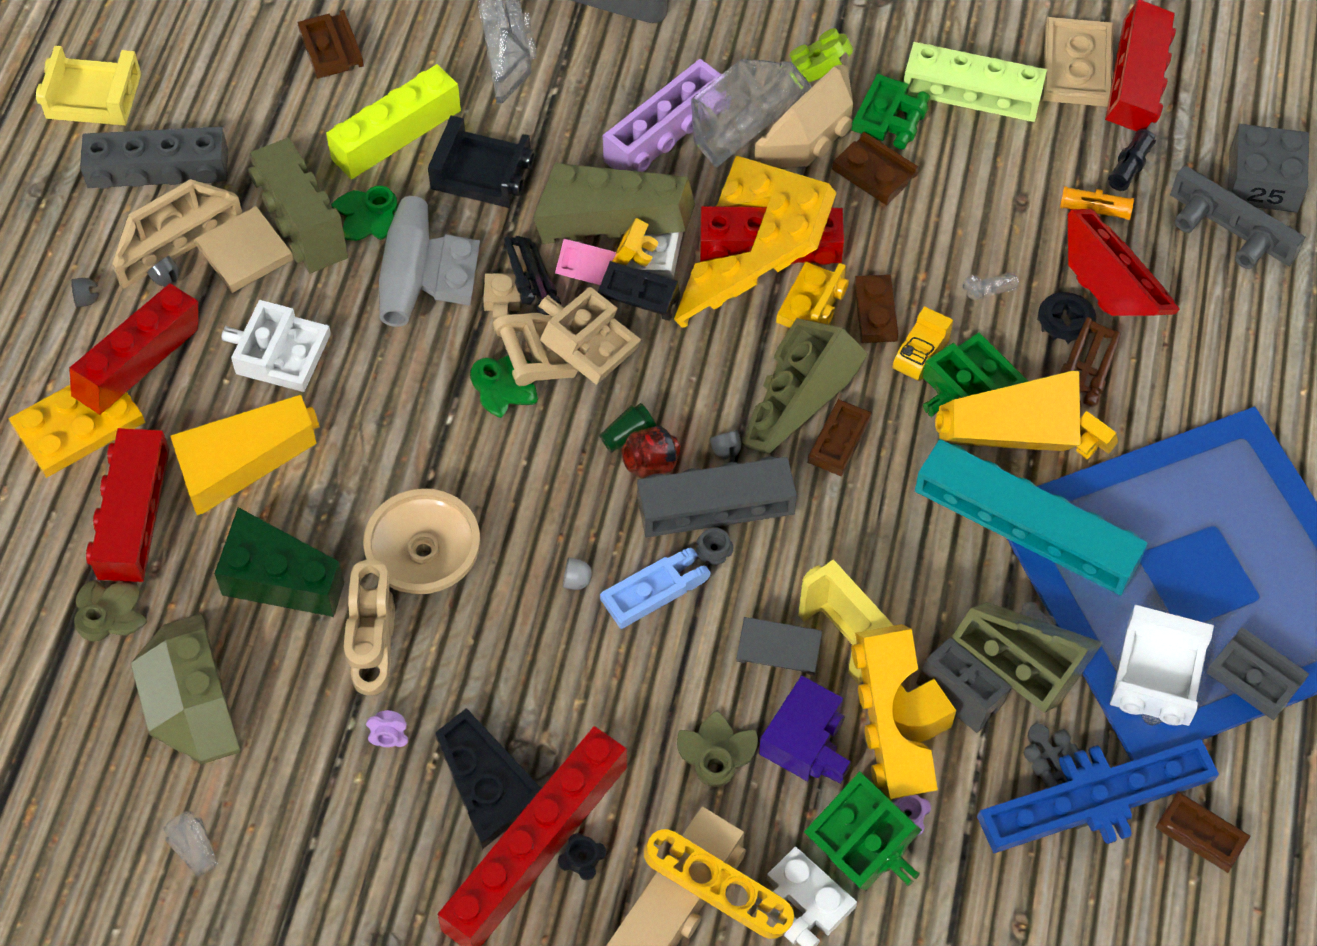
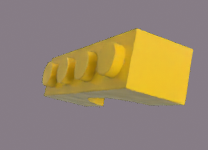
[851,624,938,799]

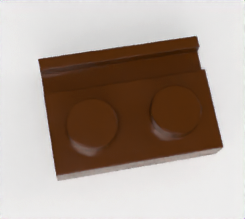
[297,10,364,79]
[832,132,919,206]

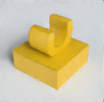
[612,218,659,267]
[1076,411,1118,460]

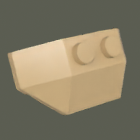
[754,63,853,168]
[112,179,242,289]

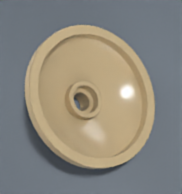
[363,489,480,594]

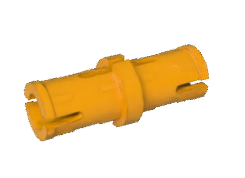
[1060,186,1134,220]

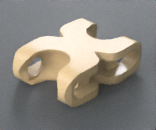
[344,559,395,695]

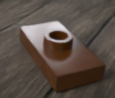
[807,399,872,477]
[1155,791,1251,873]

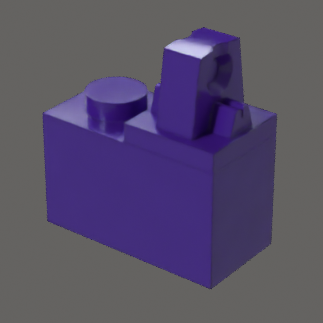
[759,675,851,784]

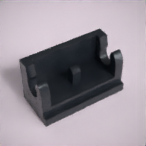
[598,261,680,321]

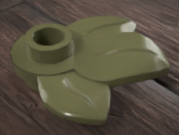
[74,580,146,641]
[677,711,758,787]

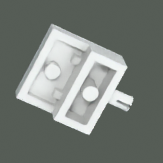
[221,300,331,392]

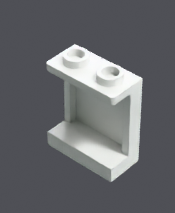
[1110,605,1214,726]

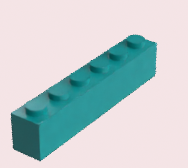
[914,439,1148,596]

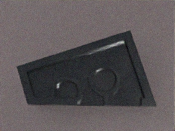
[435,708,542,850]

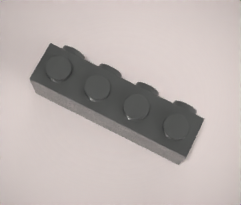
[80,127,228,189]
[637,457,797,538]

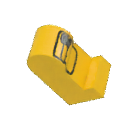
[892,306,953,381]

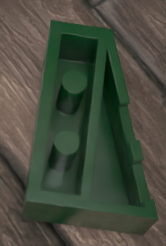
[214,507,345,617]

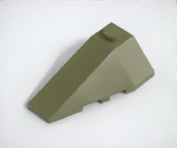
[742,318,868,454]

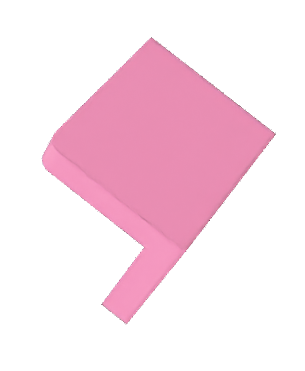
[555,239,616,285]

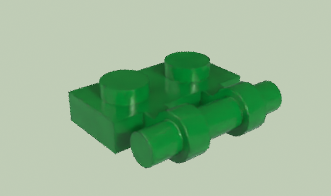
[851,74,930,150]

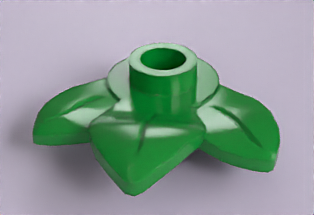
[331,186,398,241]
[470,355,538,418]

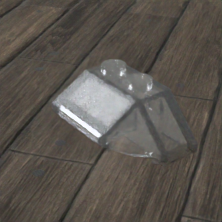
[477,0,537,104]
[691,59,812,168]

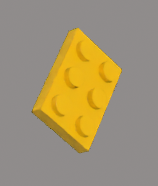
[8,385,146,478]

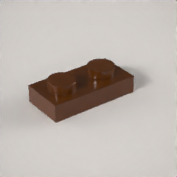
[854,274,899,343]

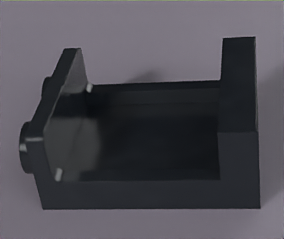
[428,115,535,208]

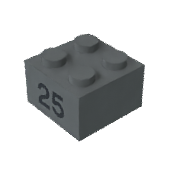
[1228,124,1309,213]

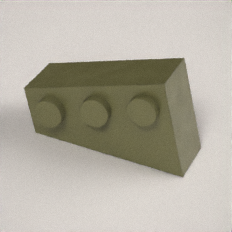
[951,602,1103,713]

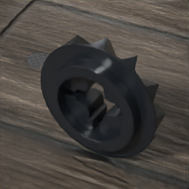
[1037,292,1096,344]

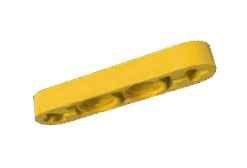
[644,829,794,939]

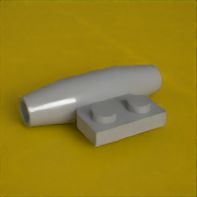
[379,196,480,327]

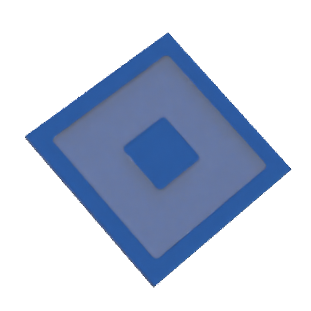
[1007,407,1317,761]

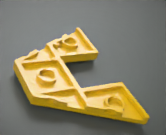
[674,156,836,328]

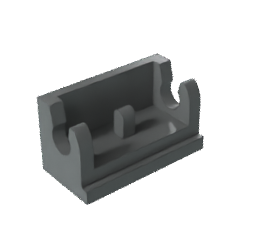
[736,617,822,676]
[916,637,1012,733]

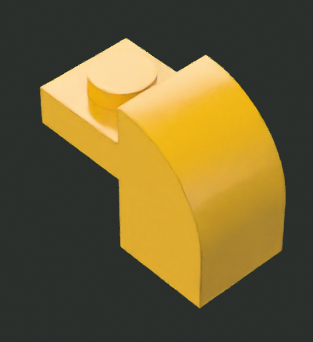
[892,679,956,742]

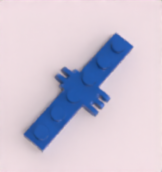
[977,739,1219,854]

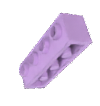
[603,59,725,172]

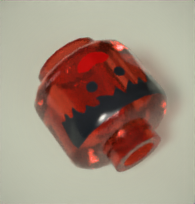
[622,426,680,479]

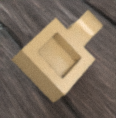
[484,274,521,331]

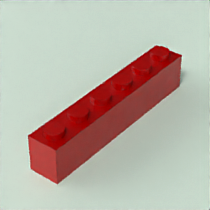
[437,726,627,946]

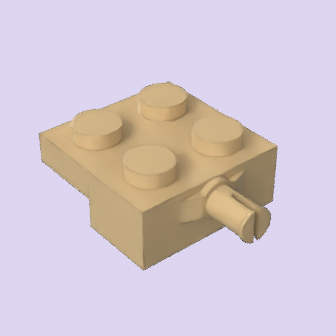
[539,287,641,385]

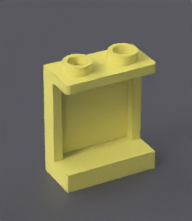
[36,46,141,126]
[798,559,894,684]

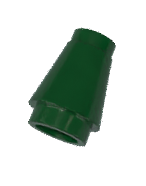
[599,403,657,453]

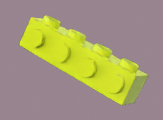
[326,64,461,180]

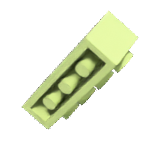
[904,42,1047,122]

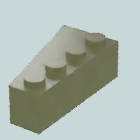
[248,137,348,274]
[533,163,695,244]

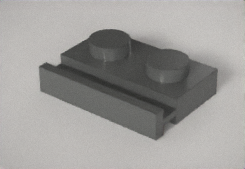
[1207,627,1309,721]

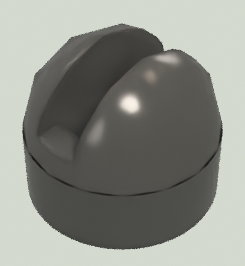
[147,255,179,287]
[71,278,99,308]
[709,430,741,459]

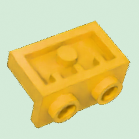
[776,262,849,328]

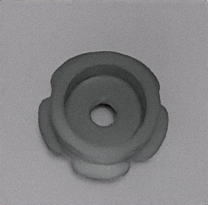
[696,528,734,565]

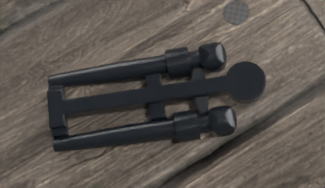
[504,236,561,315]

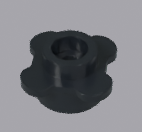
[558,833,606,880]

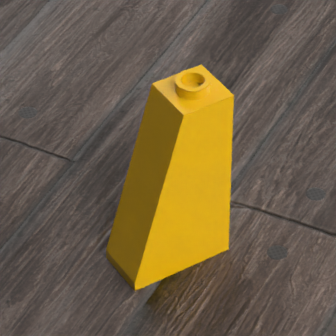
[935,371,1080,451]
[170,395,320,515]

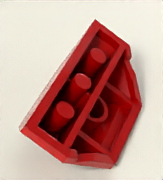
[1068,209,1180,316]

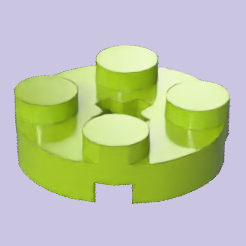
[787,28,853,84]

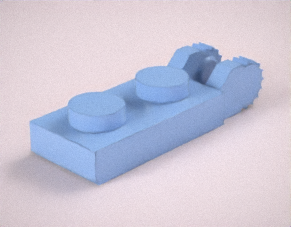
[600,547,711,629]

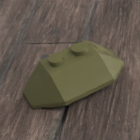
[131,613,241,764]

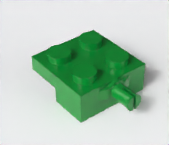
[922,332,1028,417]
[804,771,922,891]

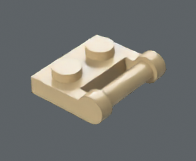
[493,313,578,386]

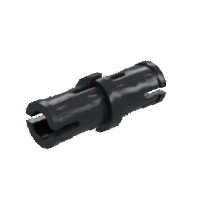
[1108,129,1156,191]

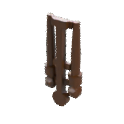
[1060,317,1121,409]

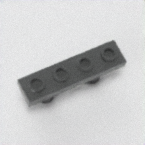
[1170,165,1305,269]

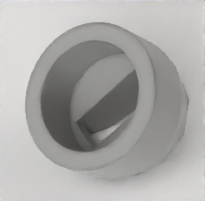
[563,557,592,590]

